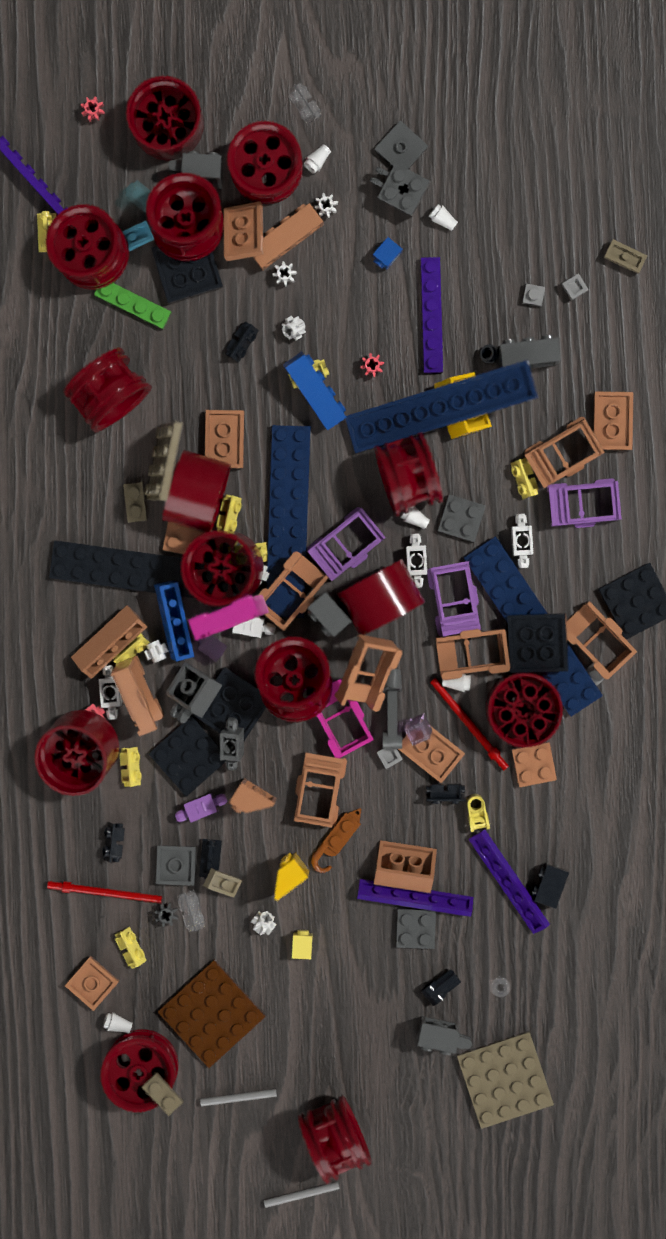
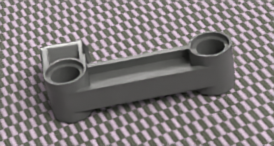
[383,669,402,749]

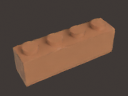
[253,203,324,271]
[71,605,147,679]

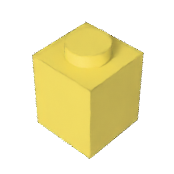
[292,930,313,959]

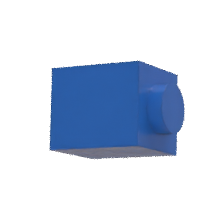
[373,237,403,270]

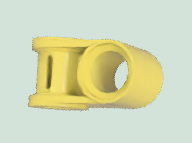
[467,794,490,832]

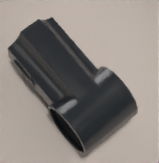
[421,969,461,1006]

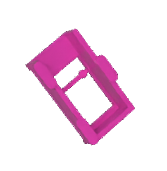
[188,595,269,640]
[305,679,374,758]

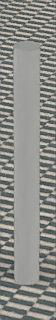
[200,1089,277,1107]
[264,1182,340,1208]

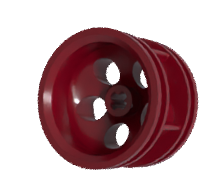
[227,121,303,205]
[146,173,224,261]
[46,204,129,290]
[63,348,152,432]
[374,432,443,517]
[255,637,333,722]
[101,1029,179,1112]
[298,1095,372,1184]

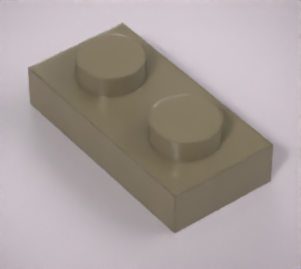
[604,239,647,274]
[123,482,147,523]
[203,868,242,898]
[142,1073,183,1116]

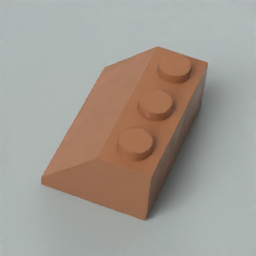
[229,778,277,813]
[374,840,437,893]

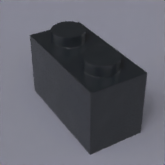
[531,863,569,909]

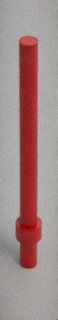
[430,678,509,771]
[47,881,162,904]

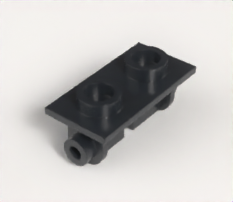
[225,321,259,363]
[426,783,465,804]
[102,822,125,863]
[199,839,222,879]

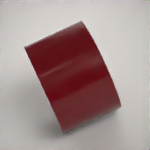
[126,76,204,160]
[163,450,231,533]
[181,531,264,606]
[337,559,425,636]
[485,672,563,748]
[35,710,119,796]

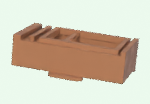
[525,417,605,488]
[259,552,329,631]
[566,601,637,679]
[435,628,510,680]
[334,634,402,711]
[111,655,164,736]
[294,752,347,828]

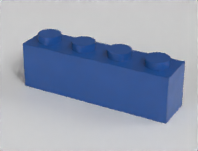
[283,352,347,430]
[154,580,194,662]

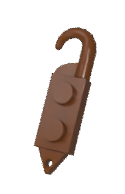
[311,808,361,873]

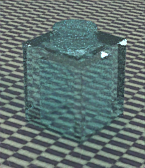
[125,180,151,213]

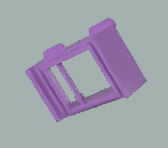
[547,479,622,528]
[307,507,386,581]
[427,561,481,636]

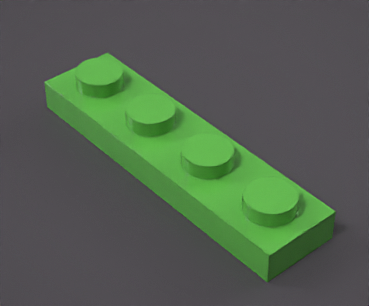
[94,283,172,329]

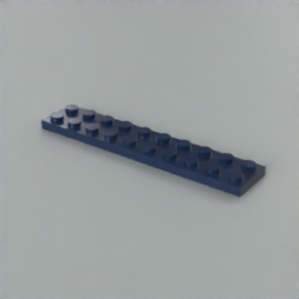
[345,360,539,453]
[266,425,311,618]
[464,536,603,717]

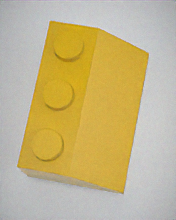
[434,372,492,439]
[274,852,309,901]

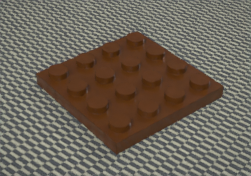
[158,959,266,1068]

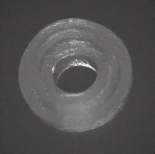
[491,978,510,997]

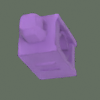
[175,793,228,822]

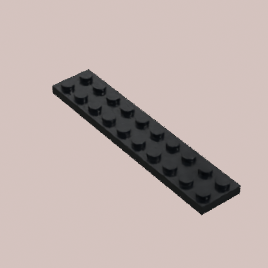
[49,540,243,599]

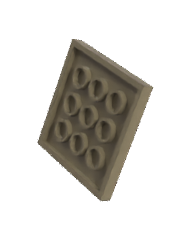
[144,422,182,501]
[457,1031,554,1129]

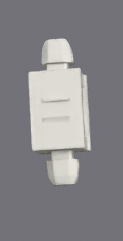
[511,514,533,568]
[406,534,427,588]
[232,617,276,638]
[99,665,122,720]

